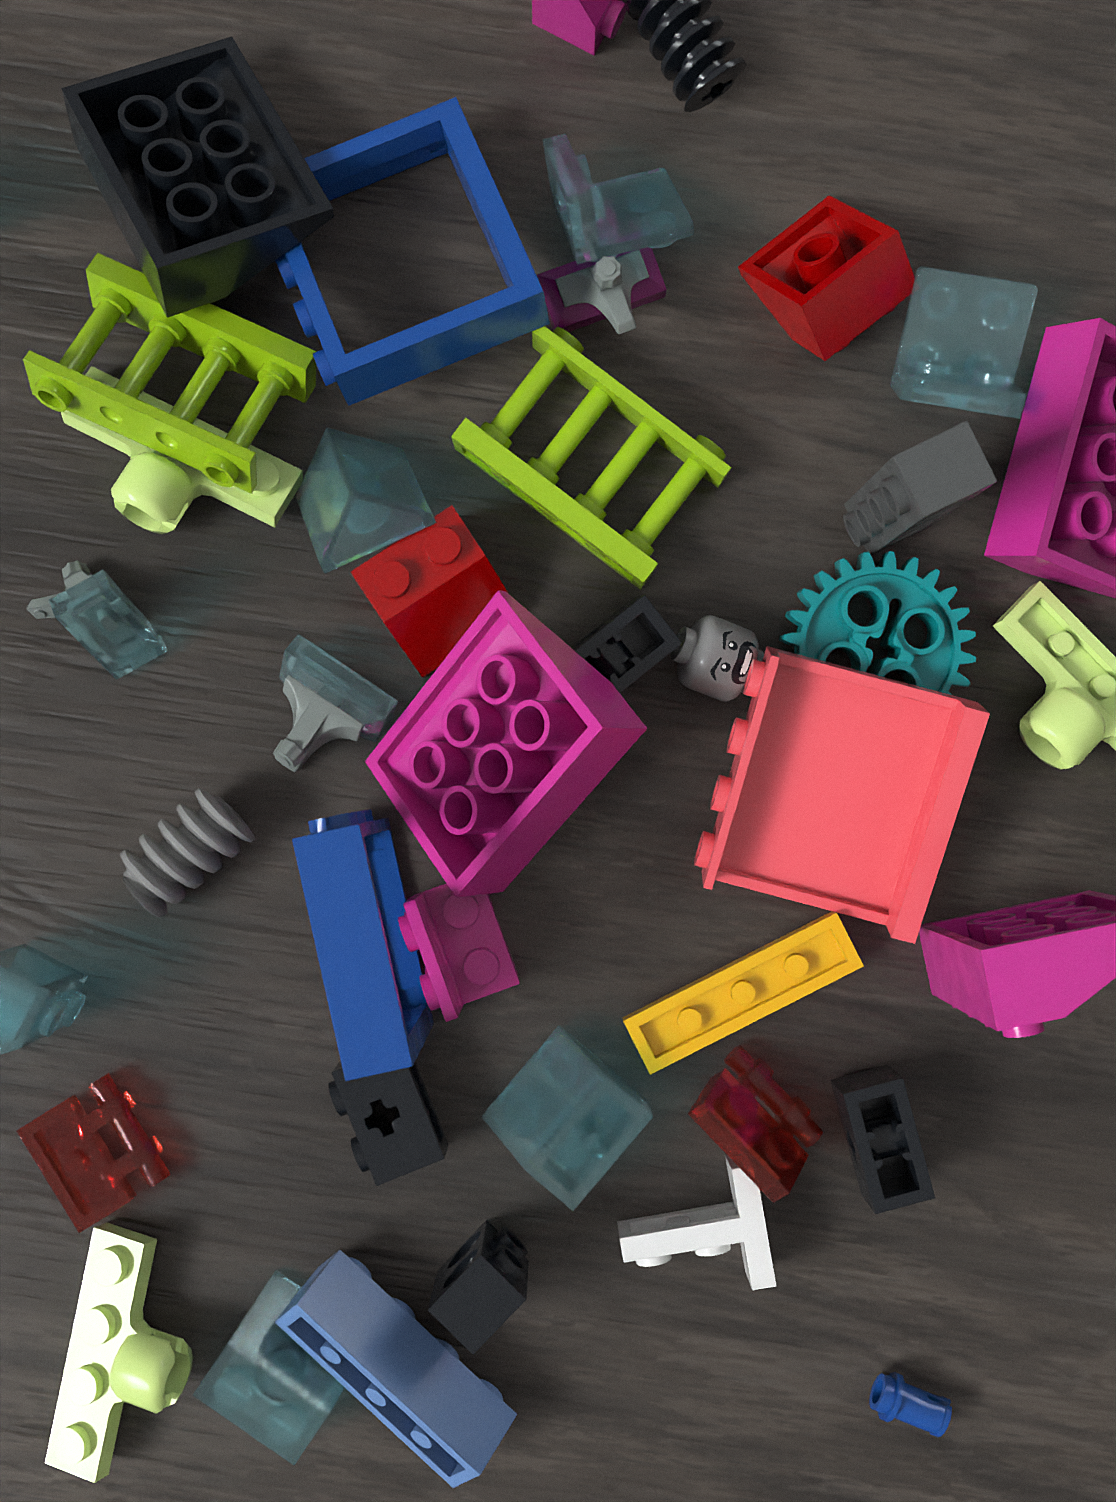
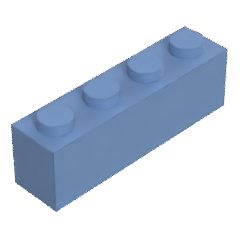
[275,1250,517,1488]

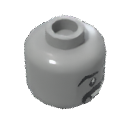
[671,615,764,702]

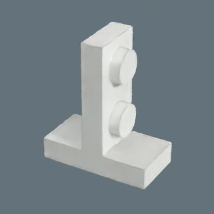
[617,1151,776,1290]

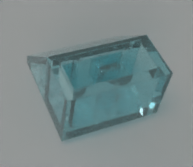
[482,1025,653,1211]

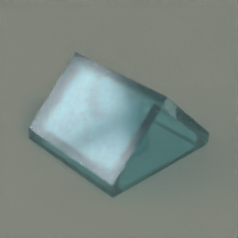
[296,427,436,574]

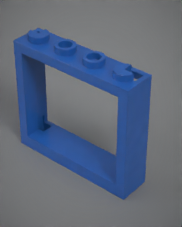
[275,97,550,406]
[292,809,434,1081]

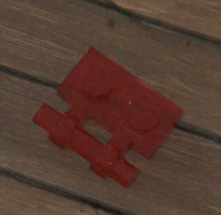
[688,1045,823,1203]
[17,1073,171,1233]

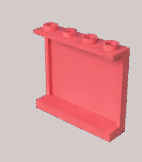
[694,646,990,944]

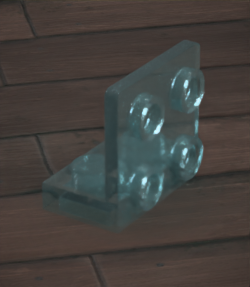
[542,133,694,264]
[890,266,1038,419]

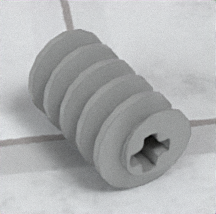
[120,788,255,918]

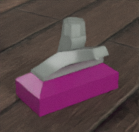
[536,235,667,334]

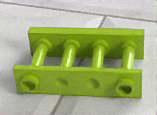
[23,252,317,494]
[451,326,731,590]

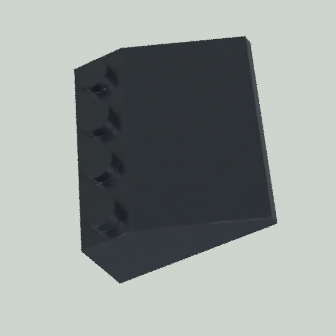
[61,36,334,318]

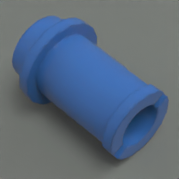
[869,1372,952,1437]

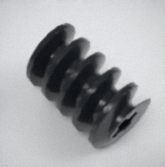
[626,0,747,112]

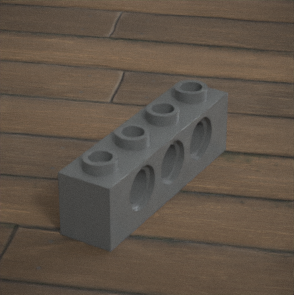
[843,421,997,556]

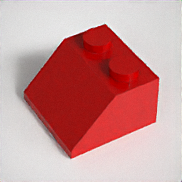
[738,195,919,361]
[350,505,509,678]

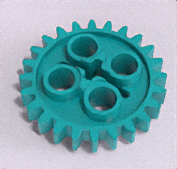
[779,551,976,695]

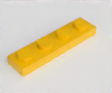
[622,911,864,1075]

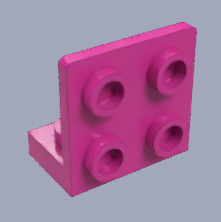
[398,883,520,1022]

